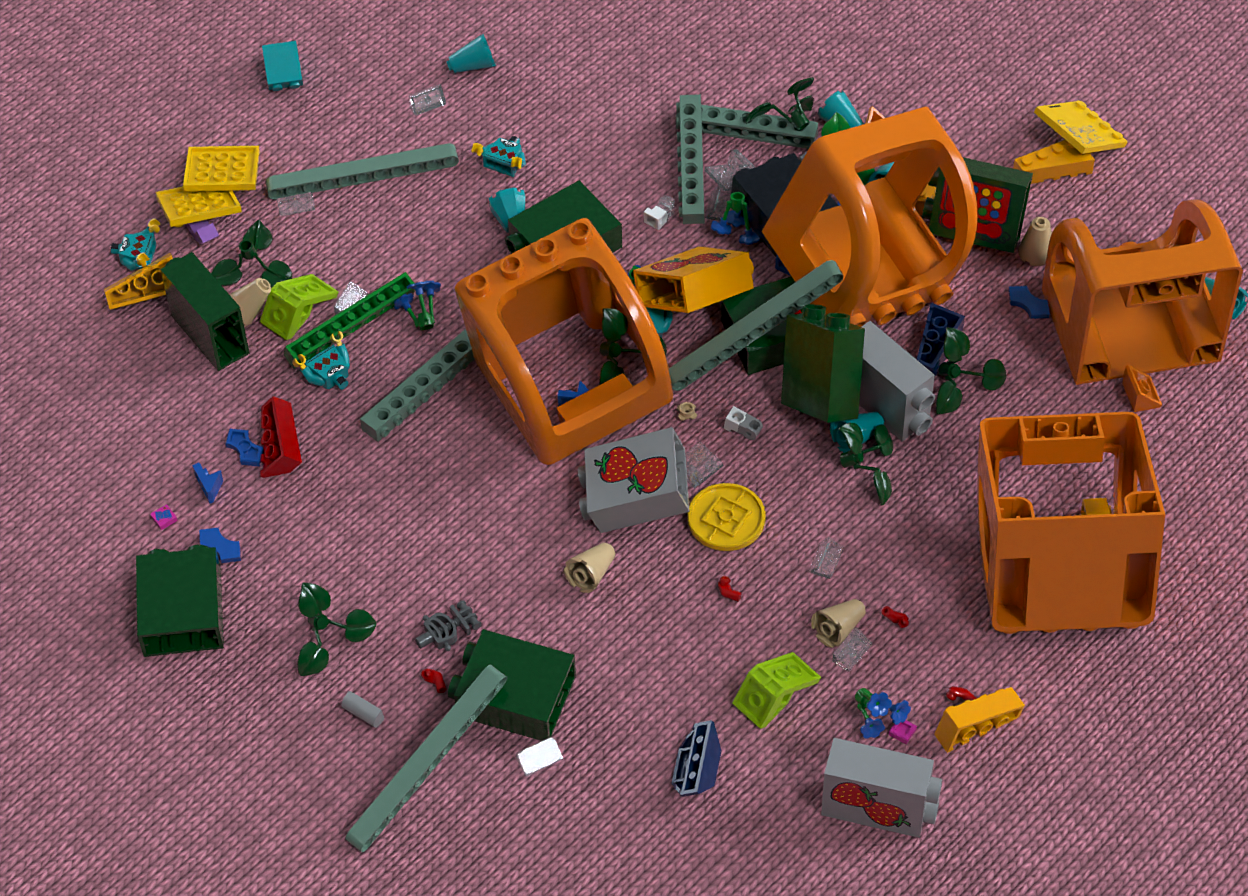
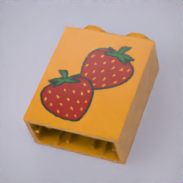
[633,247,754,313]

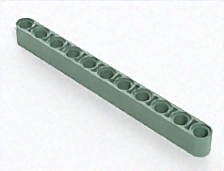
[265,143,459,200]
[669,260,844,391]
[345,665,507,852]

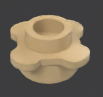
[677,402,697,421]

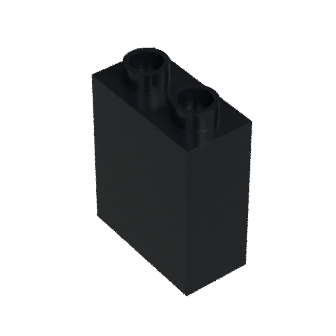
[730,153,839,257]

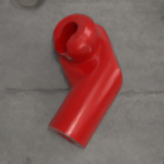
[881,606,909,628]
[421,668,447,693]

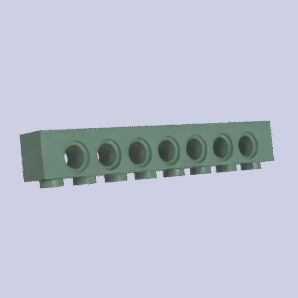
[676,94,705,224]
[676,105,818,149]
[360,329,475,442]

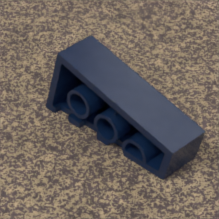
[917,303,965,378]

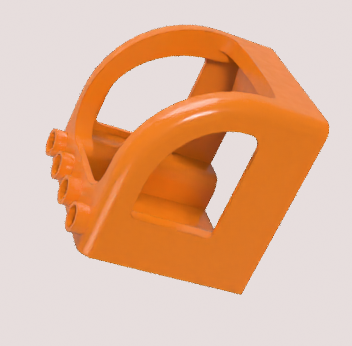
[762,106,978,327]
[1042,199,1243,385]
[455,218,674,465]
[977,412,1165,634]

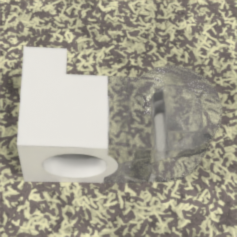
[644,195,675,230]

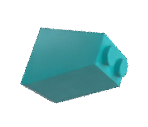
[262,41,303,91]

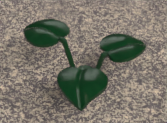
[745,77,814,130]
[211,220,292,288]
[599,308,667,385]
[936,328,1006,415]
[839,423,893,506]
[297,582,376,676]

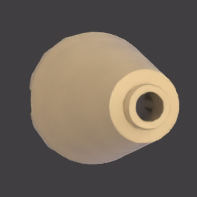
[1018,217,1052,266]
[229,278,271,327]
[564,543,615,593]
[811,599,866,648]

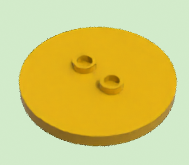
[687,483,766,551]

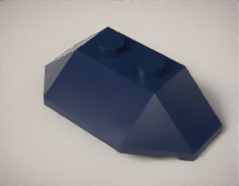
[671,720,722,797]

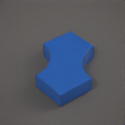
[1008,286,1050,319]
[226,429,264,467]
[199,527,241,563]

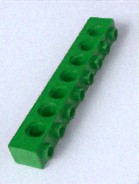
[283,272,415,369]

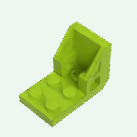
[260,274,339,340]
[732,652,821,729]

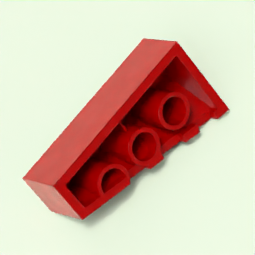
[260,396,302,478]

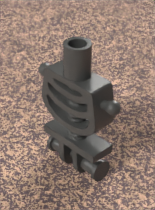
[415,600,482,651]

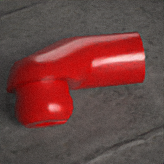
[718,576,742,602]
[946,686,977,701]

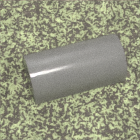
[341,691,385,728]

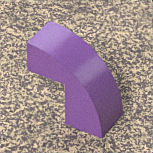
[185,220,219,245]

